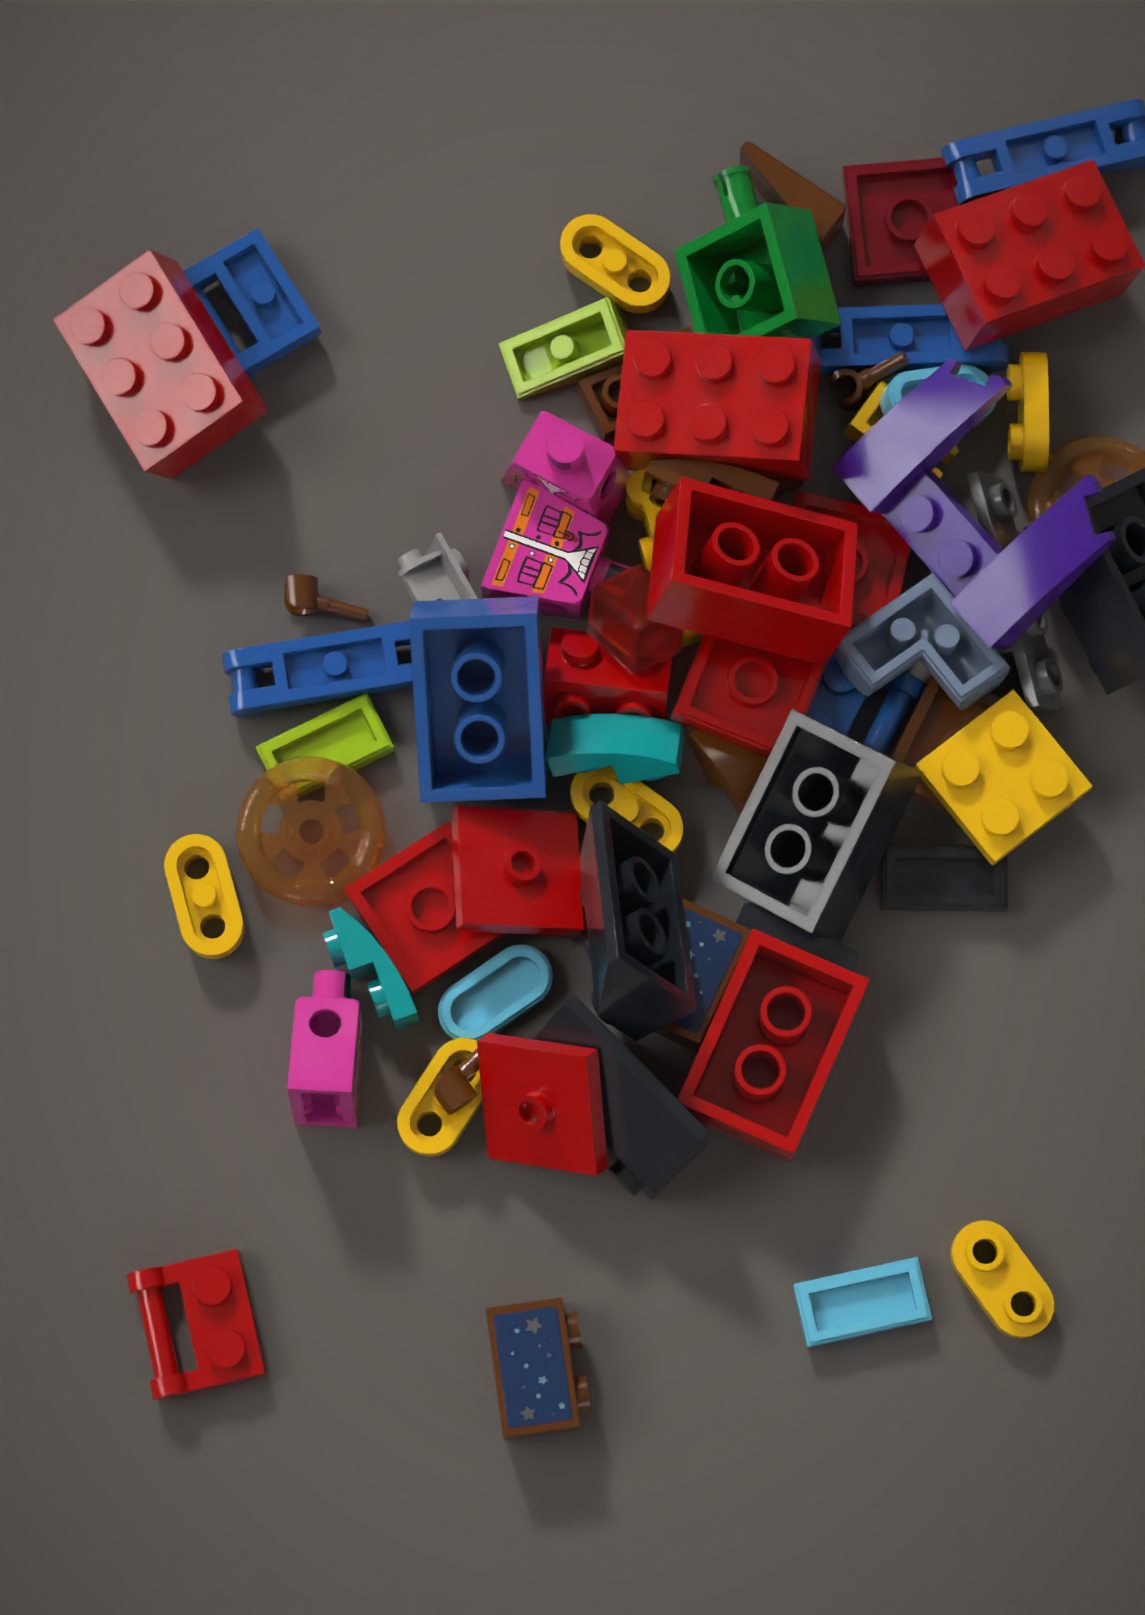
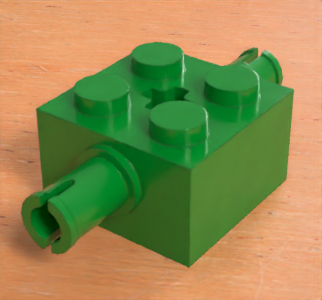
[674,166,841,339]

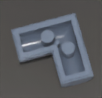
[834,573,1010,710]

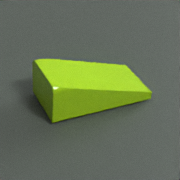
[498,297,629,400]

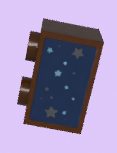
[654,899,752,1053]
[486,1297,591,1440]

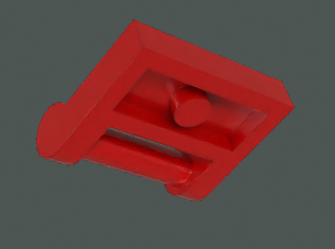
[126,1248,267,1401]

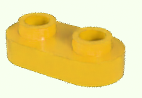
[560,214,670,314]
[1007,352,1049,473]
[570,766,683,853]
[164,834,245,959]
[397,1038,483,1157]
[950,1221,1054,1339]

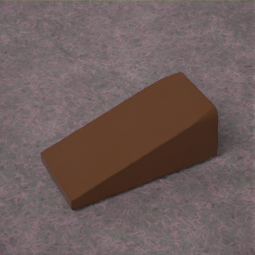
[739,141,846,254]

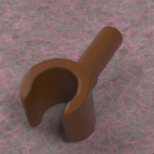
[829,351,910,412]
[284,574,369,624]
[434,1032,496,1115]

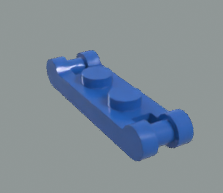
[941,99,1145,206]
[812,304,1011,377]
[222,621,413,717]

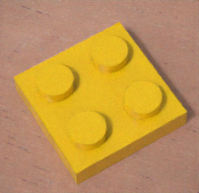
[915,689,1093,866]

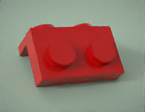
[543,627,674,724]

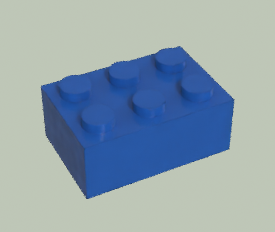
[409,596,548,803]

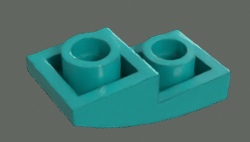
[545,714,685,784]
[322,907,420,1030]

